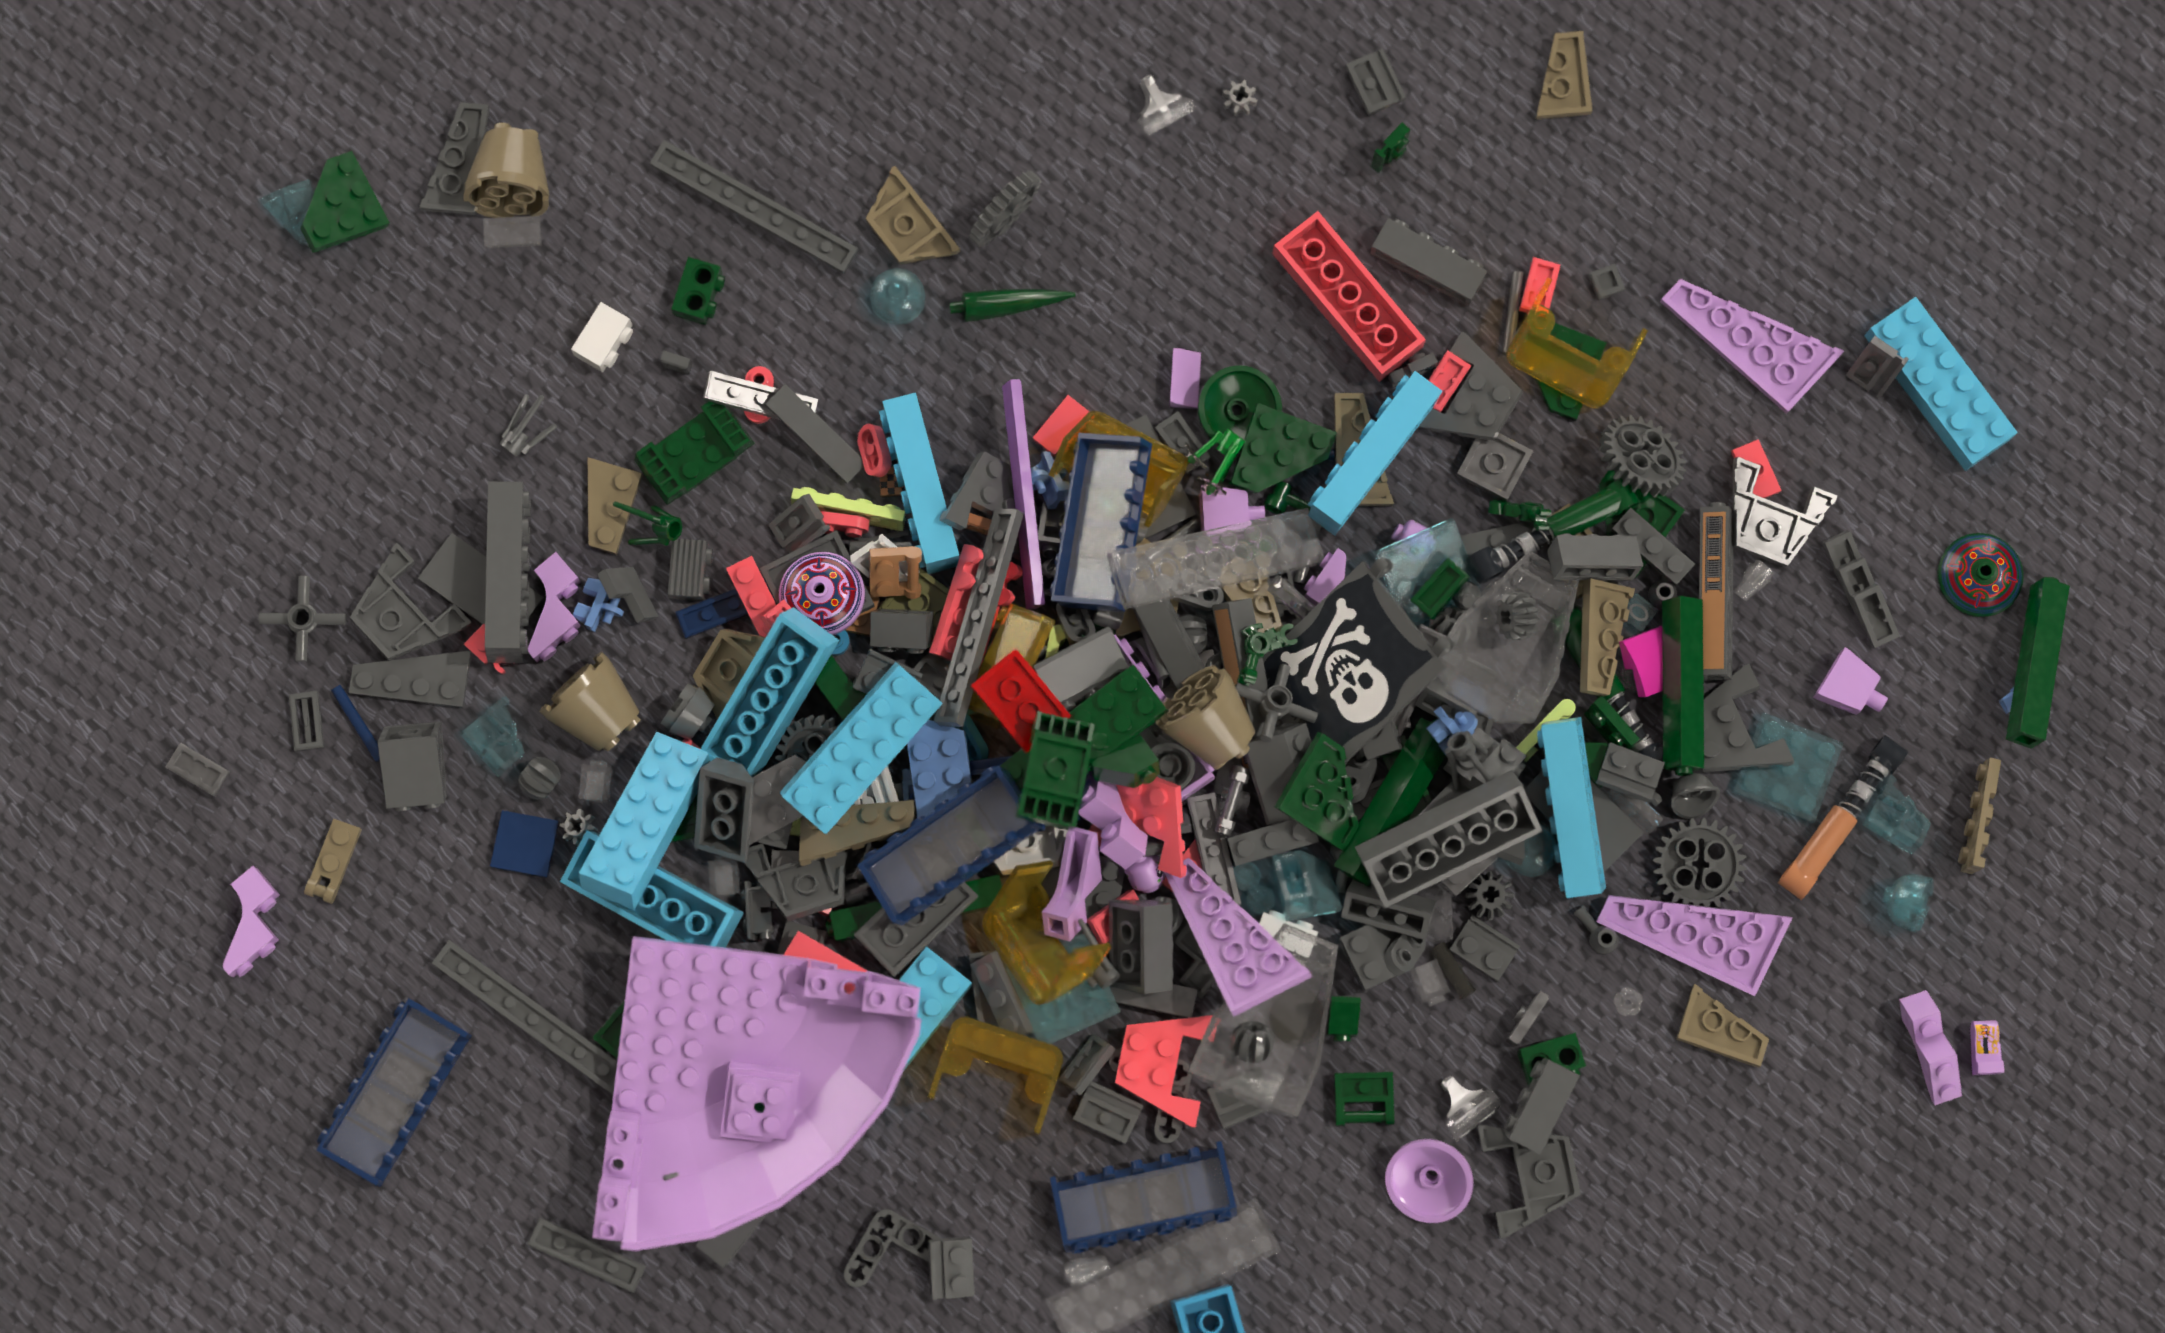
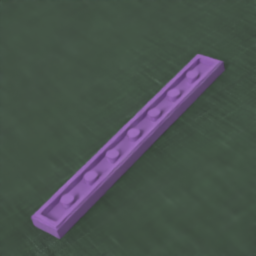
[1002,379,1045,610]

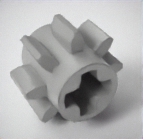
[1223,80,1257,116]
[560,809,598,846]

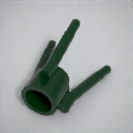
[613,501,682,546]

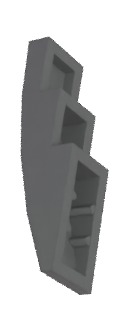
[1822,530,1900,648]

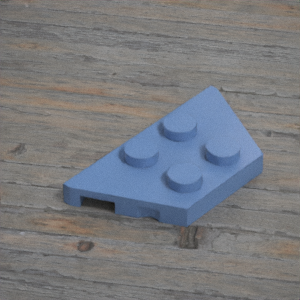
[907,719,972,817]

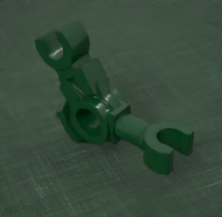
[1488,499,1552,531]
[1237,623,1298,686]

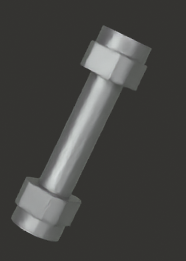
[1214,765,1250,836]

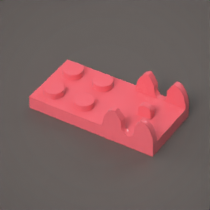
[929,544,1023,671]

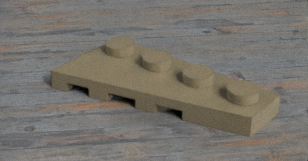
[1580,578,1635,697]
[1958,758,2001,874]
[799,800,916,866]

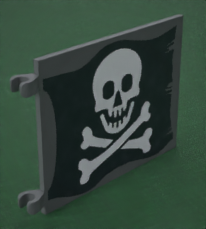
[1263,557,1456,763]

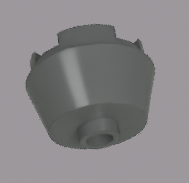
[660,683,714,740]

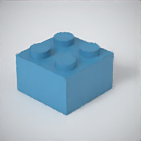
[1170,1284,1245,1333]

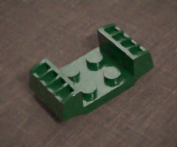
[634,401,755,505]
[1015,711,1095,831]

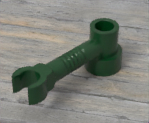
[1263,481,1311,515]

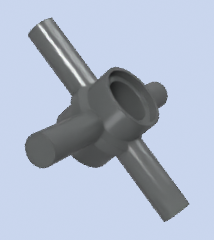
[259,576,347,662]
[1235,664,1318,742]

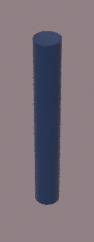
[331,685,380,763]

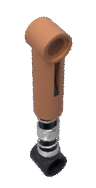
[1778,735,1908,900]

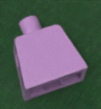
[1199,485,1265,546]
[1813,647,1888,715]

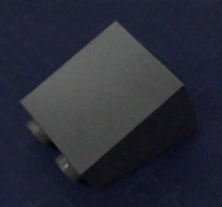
[378,721,447,811]

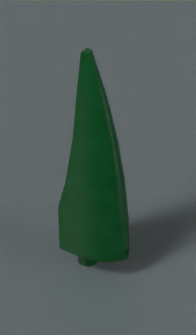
[949,289,1075,322]

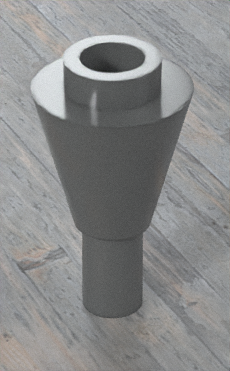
[1453,582,1481,610]

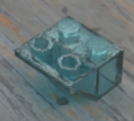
[1272,850,1342,921]

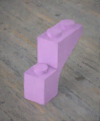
[1304,548,1346,607]
[528,552,581,662]
[1078,771,1148,870]
[1042,827,1102,942]
[223,866,279,977]
[1899,990,1962,1105]

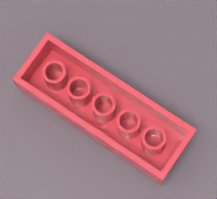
[1272,211,1426,382]

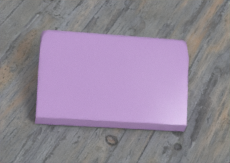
[1169,348,1201,409]

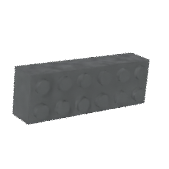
[485,481,531,663]
[1355,770,1542,908]

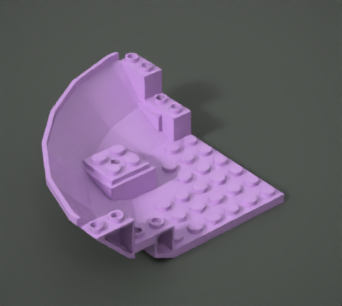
[593,936,921,1251]

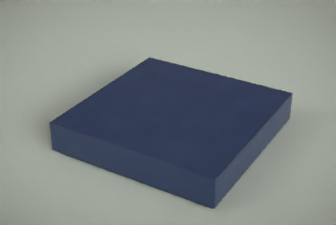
[490,810,559,878]

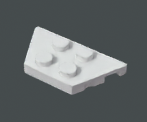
[994,823,1077,875]

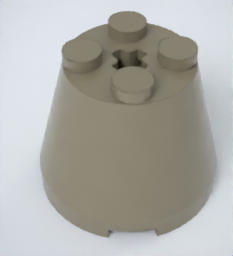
[463,123,549,220]
[539,651,641,752]
[1155,665,1256,770]

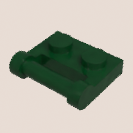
[1334,1072,1394,1126]

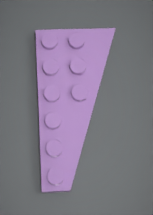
[1660,279,1844,414]
[1164,858,1313,1016]
[1596,895,1792,996]

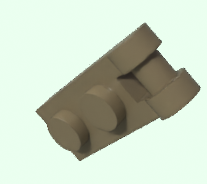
[304,818,362,904]

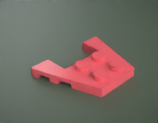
[1088,777,1187,878]
[1115,1015,1218,1128]

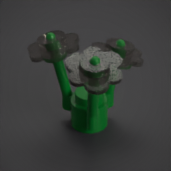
[1184,428,1246,497]

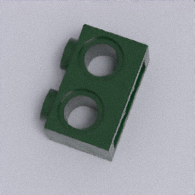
[671,257,725,325]
[1517,1032,1586,1085]

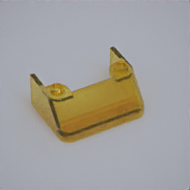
[1506,277,1648,408]
[1049,411,1189,528]
[967,603,1055,730]
[982,860,1111,1005]
[928,1017,1063,1135]

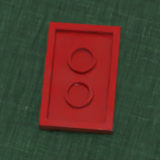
[970,648,1071,753]

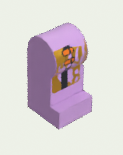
[1970,1020,2004,1075]

